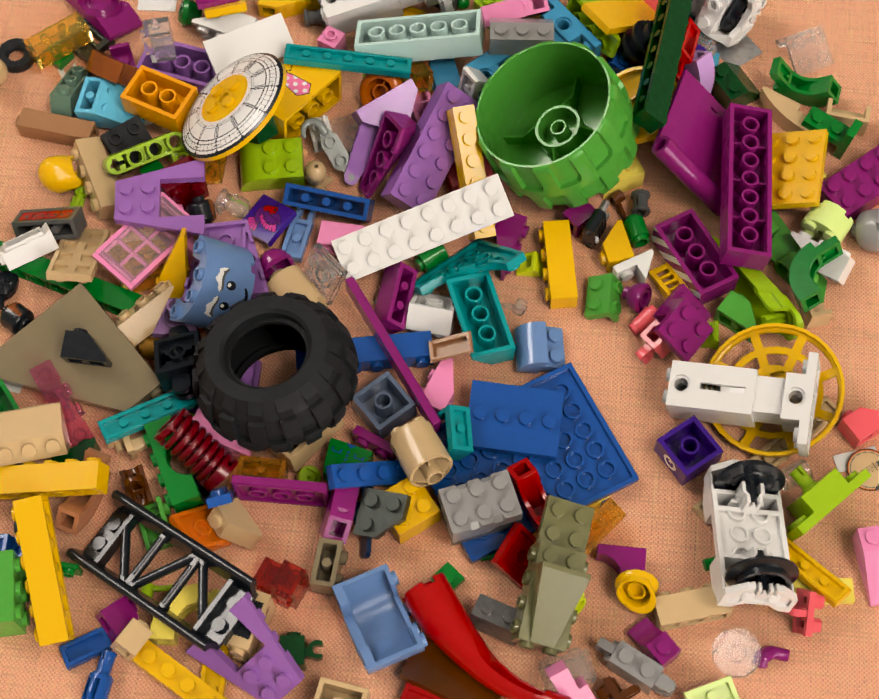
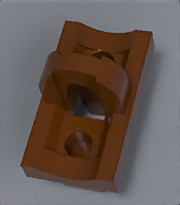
[119,464,154,507]
[595,676,641,699]

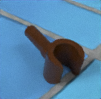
[610,190,627,221]

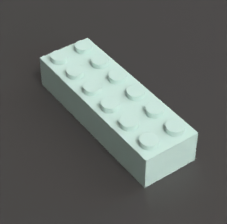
[354,9,484,62]

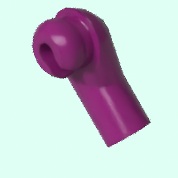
[754,645,790,669]

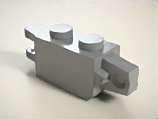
[595,637,676,697]

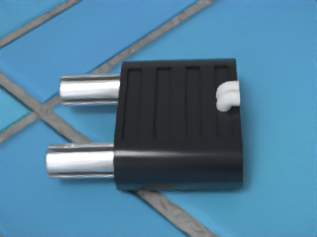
[582,199,610,249]

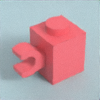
[635,319,671,365]

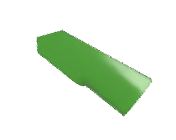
[770,210,827,303]

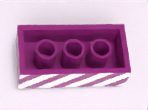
[651,208,739,305]

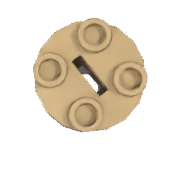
[267,265,329,308]
[390,416,453,487]

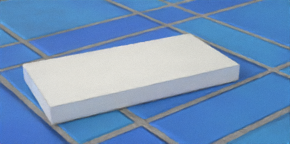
[202,13,294,75]

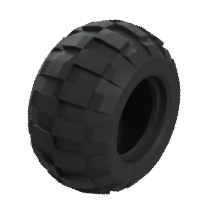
[192,292,359,453]

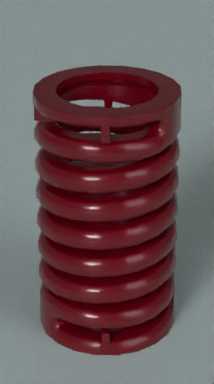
[153,407,239,492]

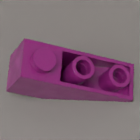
[495,212,530,281]
[319,488,359,544]

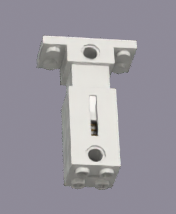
[318,0,454,33]
[663,352,821,457]

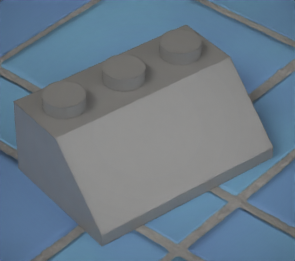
[489,18,554,55]

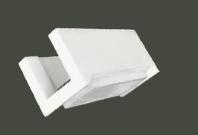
[0,222,59,271]

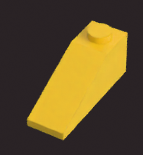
[156,228,189,298]

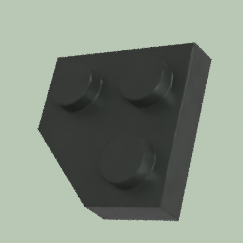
[353,487,411,540]

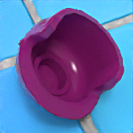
[259,248,296,283]

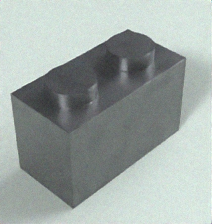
[470,593,517,646]

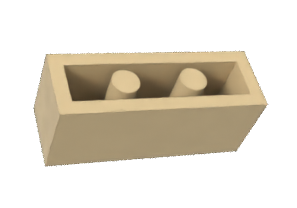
[652,582,733,631]

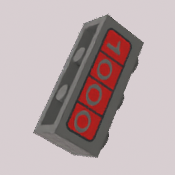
[11,206,87,240]

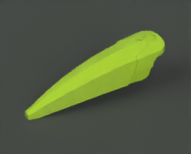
[710,234,804,341]

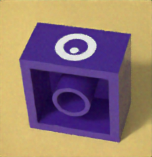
[654,415,723,486]

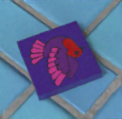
[242,194,297,247]

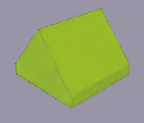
[700,320,719,349]

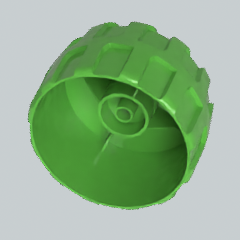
[475,41,640,209]

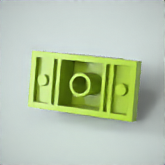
[786,465,872,542]

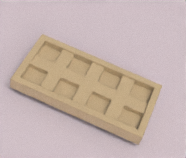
[46,228,110,283]

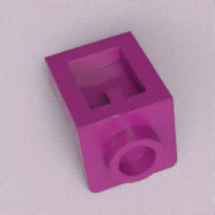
[109,42,136,67]

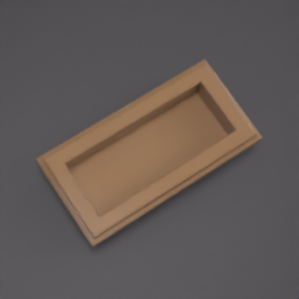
[428,331,474,363]

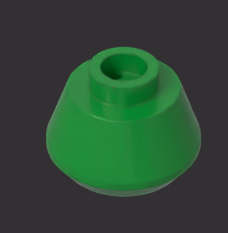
[178,0,202,26]

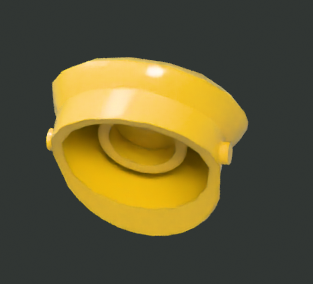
[614,569,659,614]

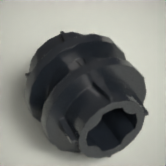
[620,20,654,66]

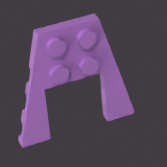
[114,160,205,236]
[180,219,270,302]
[186,592,305,699]

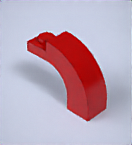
[506,457,547,533]

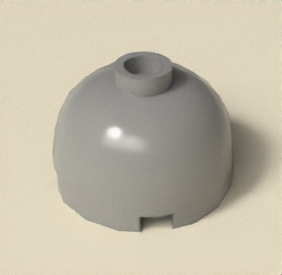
[851,209,879,252]

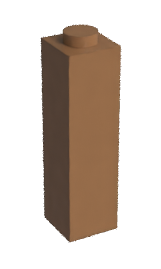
[16,107,99,147]

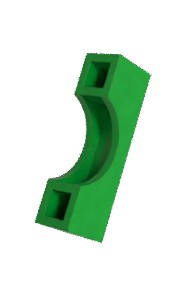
[143,415,204,513]

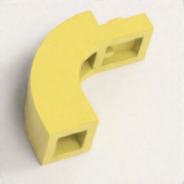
[149,583,220,646]

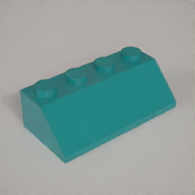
[446,270,516,365]

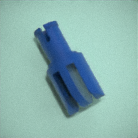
[81,650,117,699]

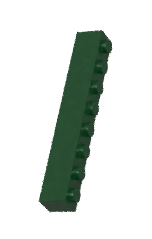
[633,0,692,134]

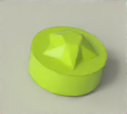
[296,465,321,482]

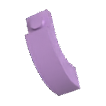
[684,50,715,94]

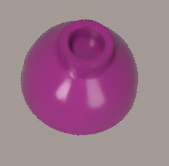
[622,283,652,313]

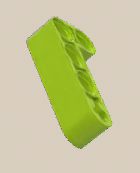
[102,132,189,175]

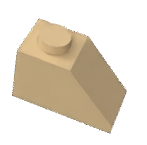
[207,498,263,550]

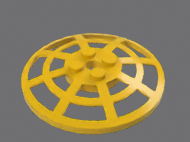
[709,323,845,457]

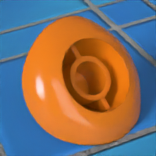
[359,74,402,107]

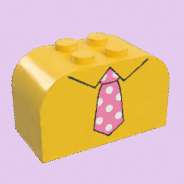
[271,63,342,139]

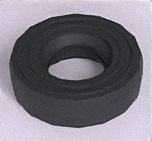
[0,38,36,73]

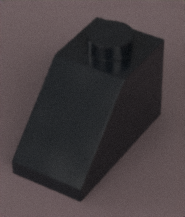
[60,328,112,368]

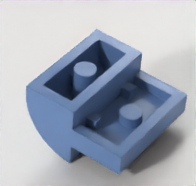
[514,321,565,374]

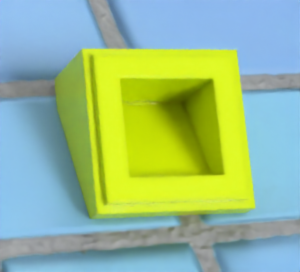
[516,251,544,277]

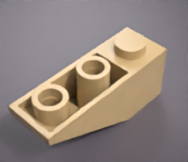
[115,279,174,347]

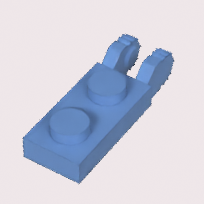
[282,207,317,263]

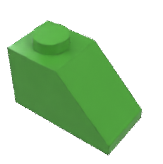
[714,290,756,343]

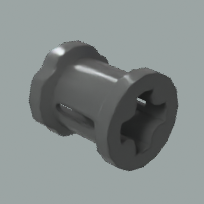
[304,9,326,27]
[631,189,650,217]

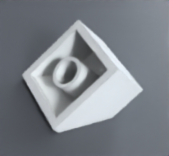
[405,293,456,338]

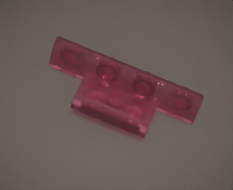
[30,360,95,447]

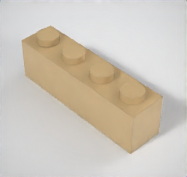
[70,136,118,220]

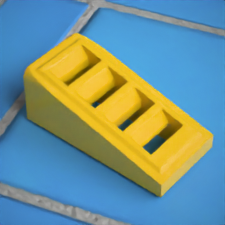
[648,263,690,300]

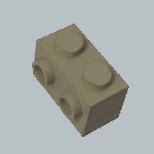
[310,537,348,596]

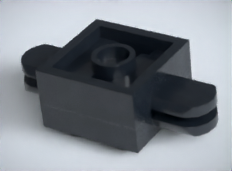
[154,325,202,400]

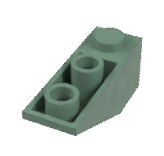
[49,66,91,117]

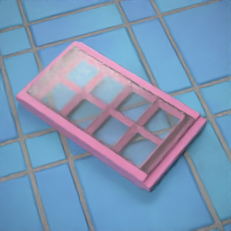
[92,191,192,291]

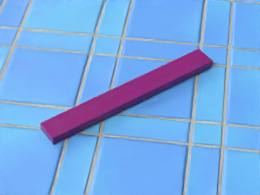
[345,276,441,433]

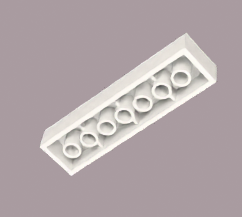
[331,173,514,280]

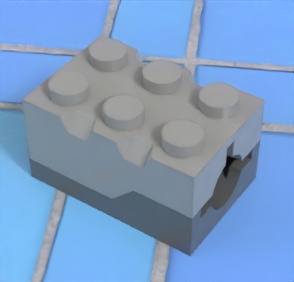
[438,469,523,546]

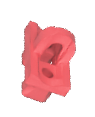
[783,588,825,637]

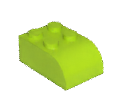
[239,137,306,192]

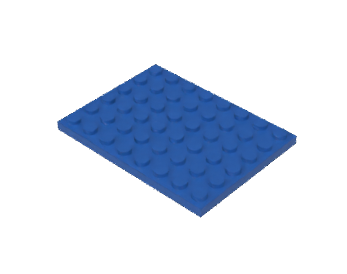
[430,362,639,564]

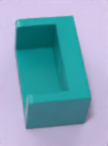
[437,404,474,461]

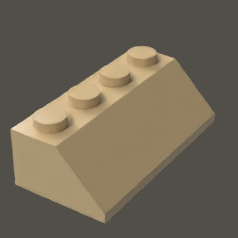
[0,401,71,467]

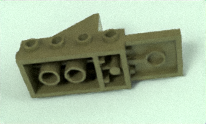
[510,495,595,656]

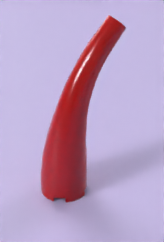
[402,573,571,699]

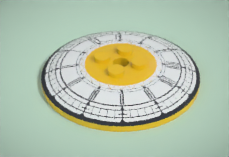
[181,53,287,161]

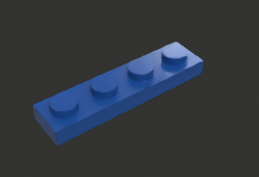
[326,460,407,490]
[206,486,235,509]

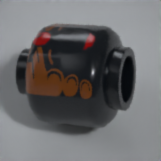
[186,195,217,224]
[0,302,34,335]

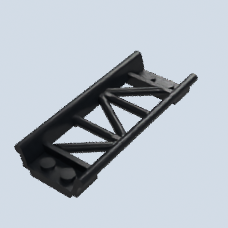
[66,490,258,651]

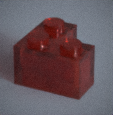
[254,557,310,610]

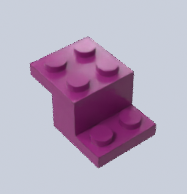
[653,283,714,362]

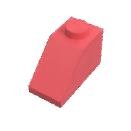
[837,407,879,449]

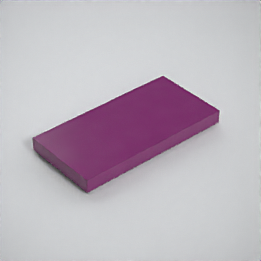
[231,475,330,508]

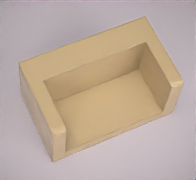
[824,98,871,137]

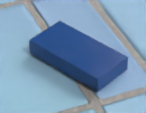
[59,627,113,670]

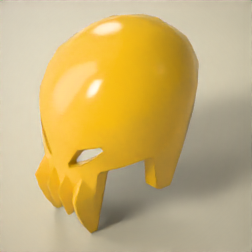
[38,155,84,193]

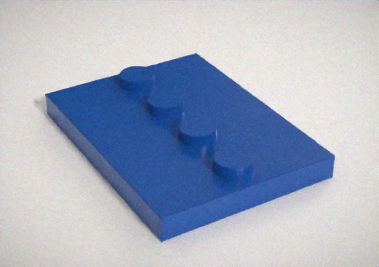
[469,380,565,460]

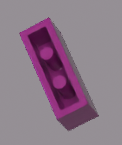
[374,262,418,334]

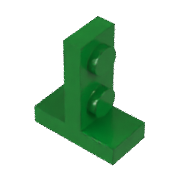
[801,106,863,160]

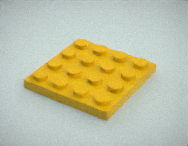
[772,129,829,209]

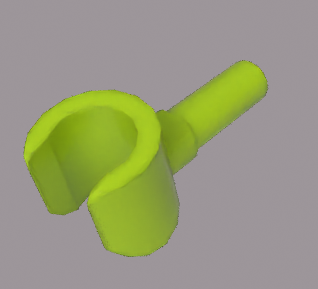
[140,583,173,598]

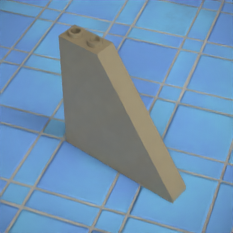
[0,283,164,413]

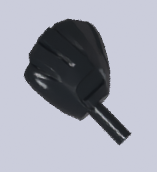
[0,271,19,310]

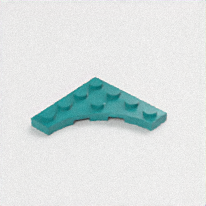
[413,239,527,296]

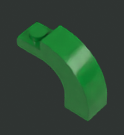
[769,57,842,107]
[789,236,843,313]

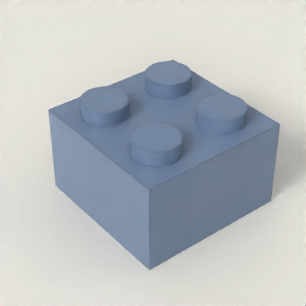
[351,371,417,439]

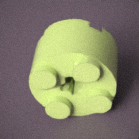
[801,200,853,244]

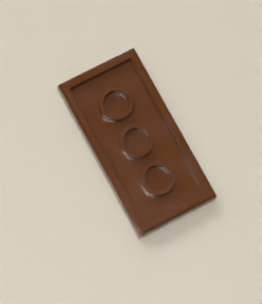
[399,636,502,699]

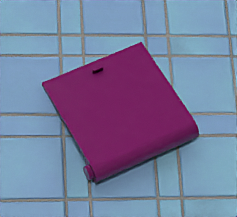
[652,69,726,216]

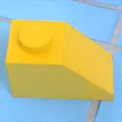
[599,219,635,273]

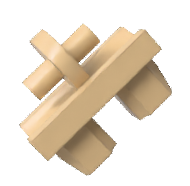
[107,434,148,461]

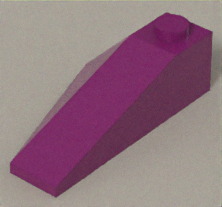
[358,110,416,199]

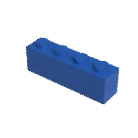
[282,183,375,221]

